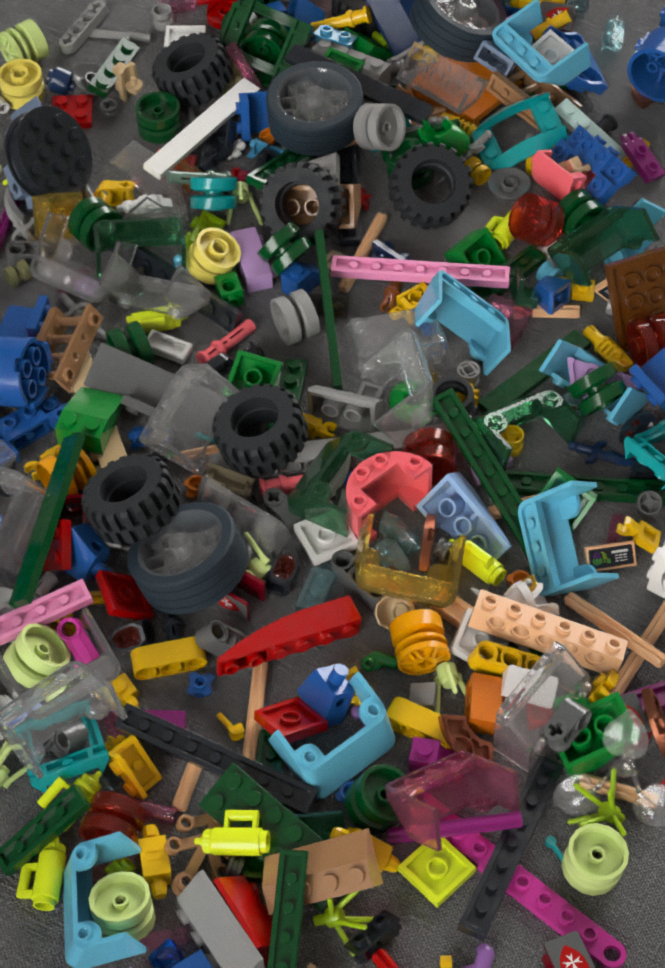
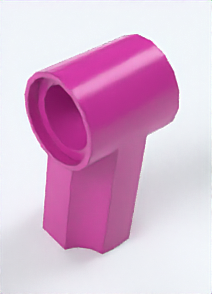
[57,617,100,667]

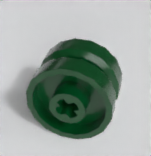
[241,18,289,65]
[135,91,183,144]
[386,138,433,191]
[552,188,608,246]
[67,196,124,253]
[257,221,313,277]
[106,321,155,365]
[567,362,627,417]
[345,764,415,834]

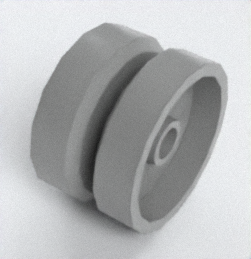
[353,103,406,151]
[270,289,320,346]

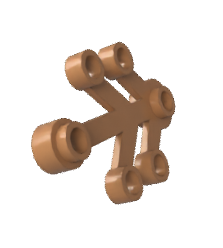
[164,812,238,896]

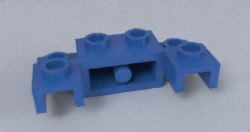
[542,25,609,95]
[551,124,637,205]
[0,395,67,473]

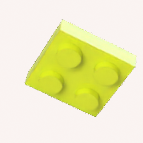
[398,838,476,908]

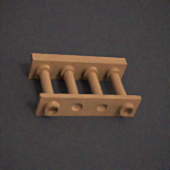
[486,65,583,132]
[36,304,104,391]

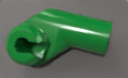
[361,651,398,672]

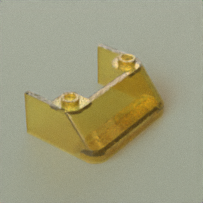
[354,513,467,608]

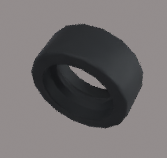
[429,376,475,420]

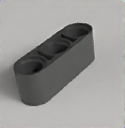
[331,550,388,612]

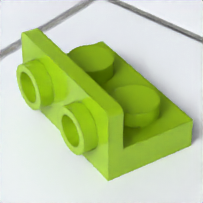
[182,209,226,252]

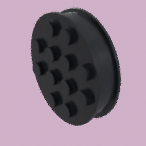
[5,106,93,203]

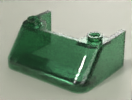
[547,205,660,287]
[92,216,186,277]
[471,391,582,472]
[287,430,394,538]

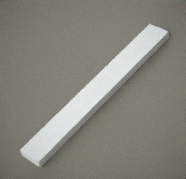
[143,78,260,180]

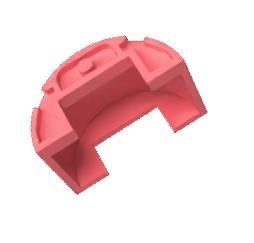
[532,149,601,203]
[346,451,432,551]

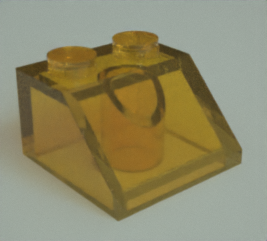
[32,192,83,242]

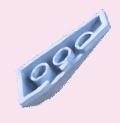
[416,472,512,560]

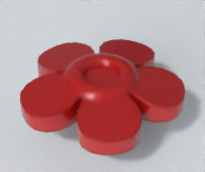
[230,167,248,182]
[361,187,371,211]

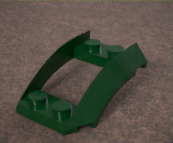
[218,0,313,77]

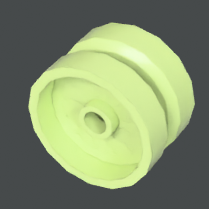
[3,623,71,690]
[561,823,629,896]
[88,871,156,941]

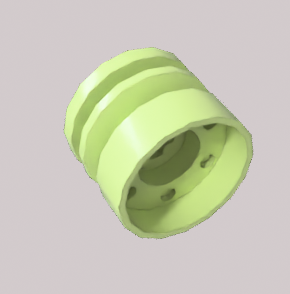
[0,19,49,63]

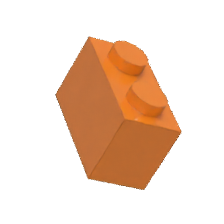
[464,672,506,736]

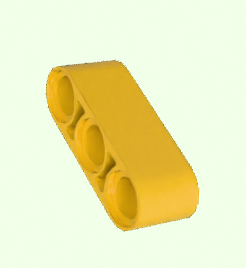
[130,636,207,680]
[467,641,547,678]
[386,697,451,751]

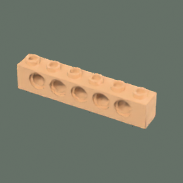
[468,589,628,674]

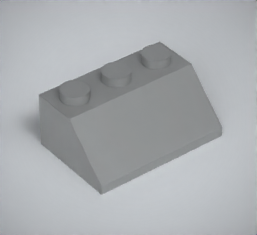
[307,385,383,433]

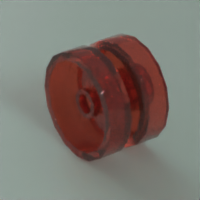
[508,193,564,248]
[626,313,665,368]
[402,427,457,485]
[78,791,148,844]

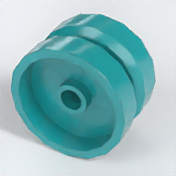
[190,177,237,211]

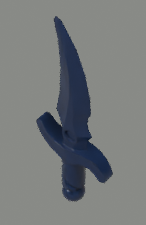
[568,441,637,467]

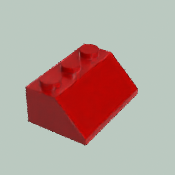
[213,875,273,968]

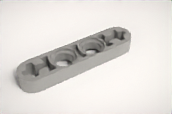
[59,0,108,54]

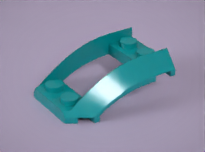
[470,92,568,172]
[624,419,665,489]
[13,695,109,793]

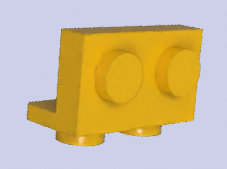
[108,735,163,800]

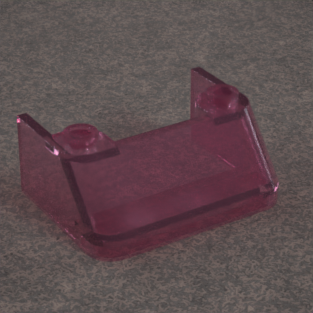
[385,752,521,851]

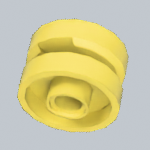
[0,59,46,110]
[184,227,241,285]

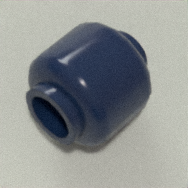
[45,66,76,96]

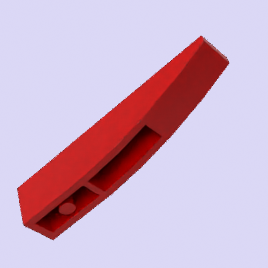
[216,595,362,677]

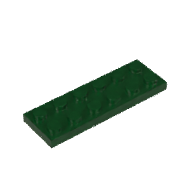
[198,763,334,912]

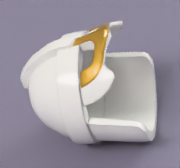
[503,574,559,616]

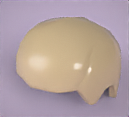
[374,594,415,630]

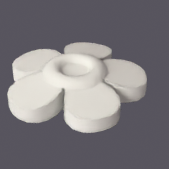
[227,139,246,160]

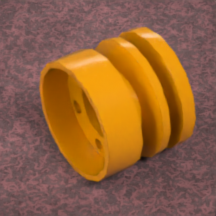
[35,448,96,495]
[389,609,450,675]

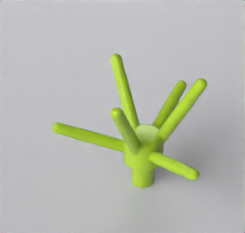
[567,768,627,836]
[313,891,373,957]

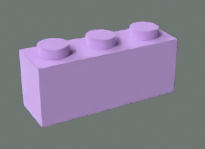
[230,227,275,293]

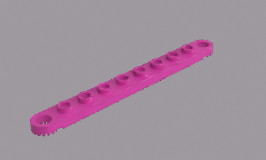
[408,788,626,968]

